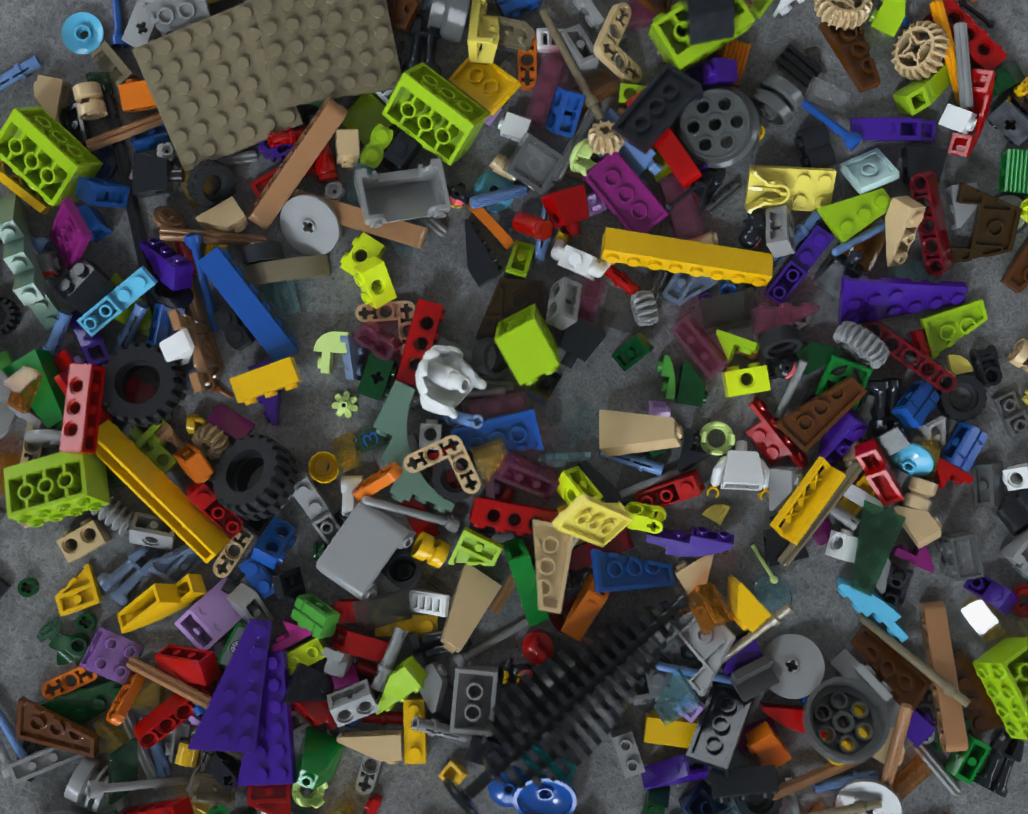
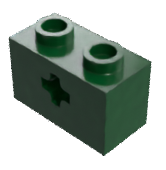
[357,353,398,401]

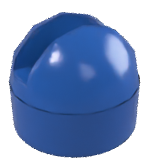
[720,280,737,297]

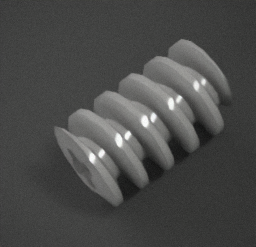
[91,496,134,536]

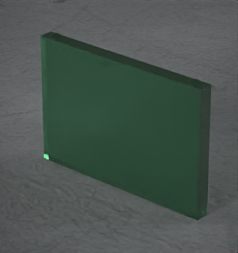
[108,737,138,805]

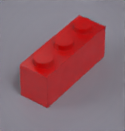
[154,644,221,686]

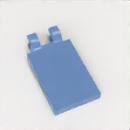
[584,108,664,186]

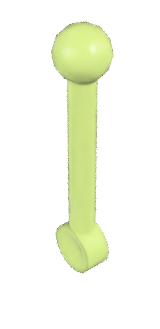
[750,544,778,584]

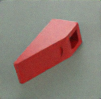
[634,468,705,507]
[185,480,244,539]

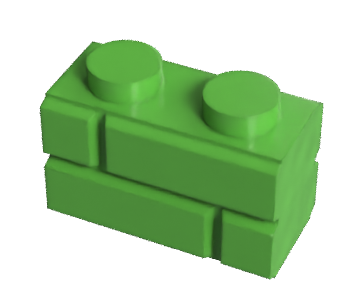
[290,593,341,639]

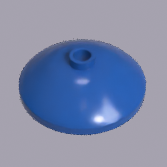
[513,775,577,814]

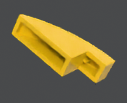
[116,574,207,633]

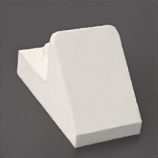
[159,328,195,366]

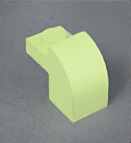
[313,331,351,374]

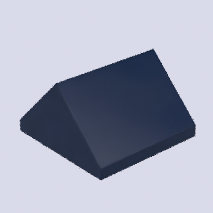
[678,779,730,814]

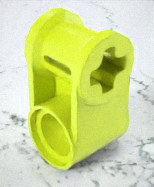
[625,501,667,534]

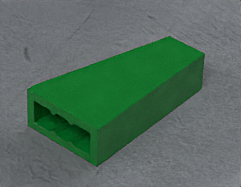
[3,349,66,430]
[502,536,549,627]

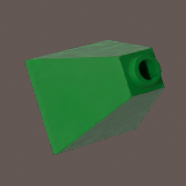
[296,727,345,790]

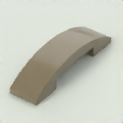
[242,255,330,286]

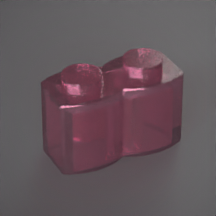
[353,321,403,361]

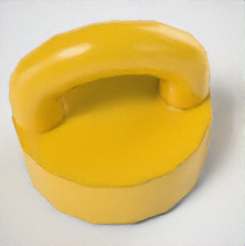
[186,413,208,434]

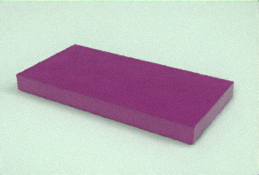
[582,152,669,233]
[49,197,92,271]

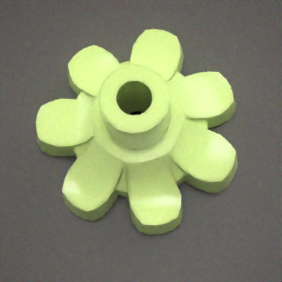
[331,391,359,418]

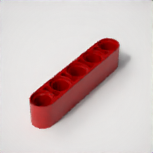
[625,89,702,189]
[134,665,224,748]

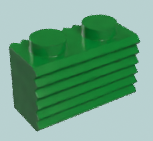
[998,149,1028,196]
[945,732,991,785]

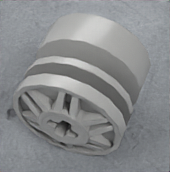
[64,756,121,813]

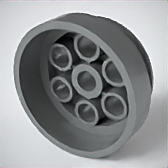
[427,0,470,43]
[677,85,761,170]
[802,677,890,764]

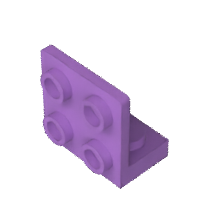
[79,627,143,685]

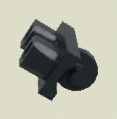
[882,563,913,605]

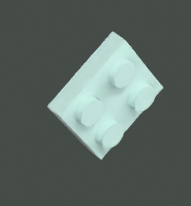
[839,148,899,195]

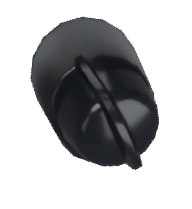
[691,168,726,212]
[149,273,194,309]
[381,548,422,588]

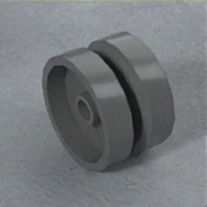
[750,73,805,127]

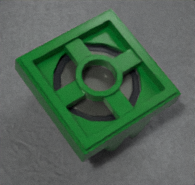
[815,354,873,409]

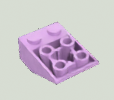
[174,577,242,650]

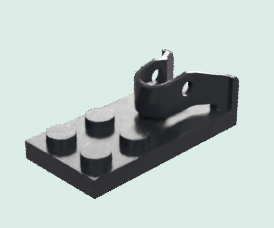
[611,62,703,155]
[686,681,755,778]

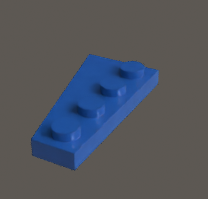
[450,408,544,450]
[590,549,675,593]

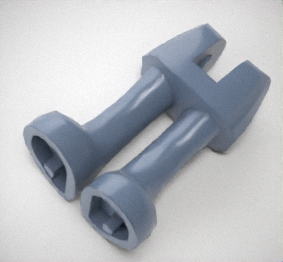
[97,545,159,606]

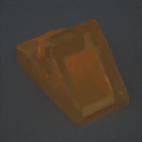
[2,365,43,413]

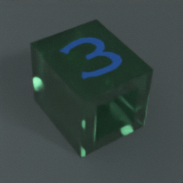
[353,427,388,454]

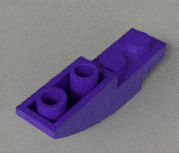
[850,118,937,143]
[764,225,834,307]
[646,526,734,557]

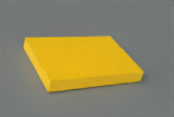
[448,57,521,116]

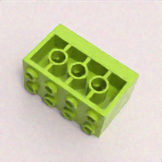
[648,0,755,72]
[382,62,491,166]
[0,106,103,206]
[495,303,560,386]
[3,452,110,527]
[972,637,1028,740]

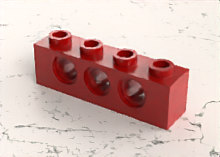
[923,0,1008,71]
[395,298,446,386]
[59,364,106,455]
[469,494,559,536]
[115,796,194,814]

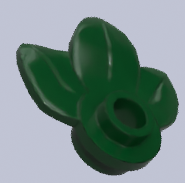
[48,632,90,667]

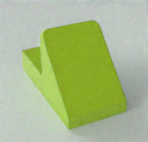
[505,240,536,278]
[716,329,760,362]

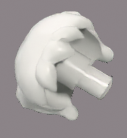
[415,345,487,419]

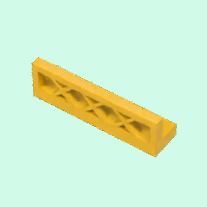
[0,160,53,215]
[770,456,846,545]

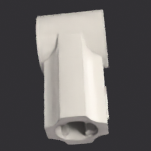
[341,475,364,517]

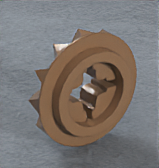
[152,206,186,229]

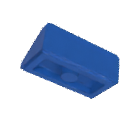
[131,124,172,153]

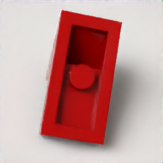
[932,455,974,488]

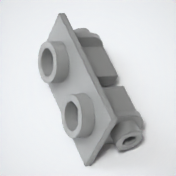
[165,718,190,763]

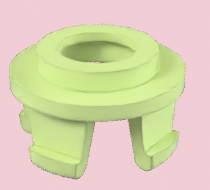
[569,139,602,176]
[699,421,735,456]
[291,782,328,809]

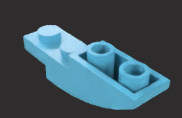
[77,266,158,337]
[836,577,909,643]

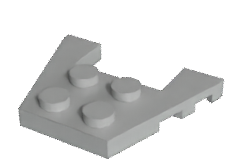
[658,604,736,697]

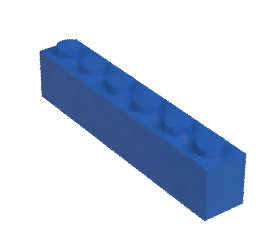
[196,246,299,362]

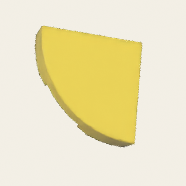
[946,354,973,375]
[702,504,731,525]

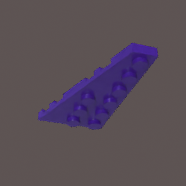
[838,275,968,325]
[187,619,272,753]
[237,650,297,786]

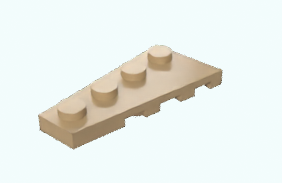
[532,519,574,614]

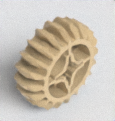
[813,0,873,30]
[891,20,950,80]

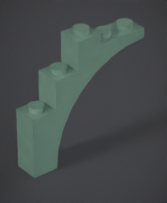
[0,193,61,331]
[373,380,455,513]

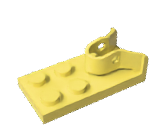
[468,0,500,64]
[744,164,837,213]
[552,493,633,548]

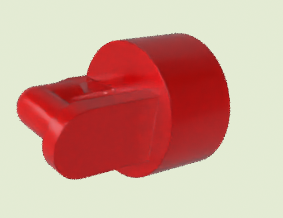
[522,629,554,664]

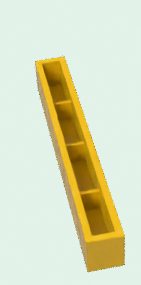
[600,227,773,287]
[96,419,231,564]

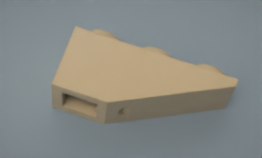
[885,196,926,267]

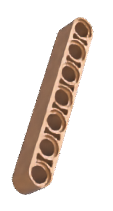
[246,97,347,230]
[288,189,428,249]
[919,600,968,753]

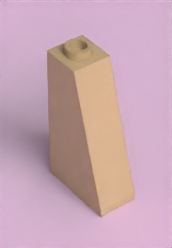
[599,410,683,457]
[440,563,502,653]

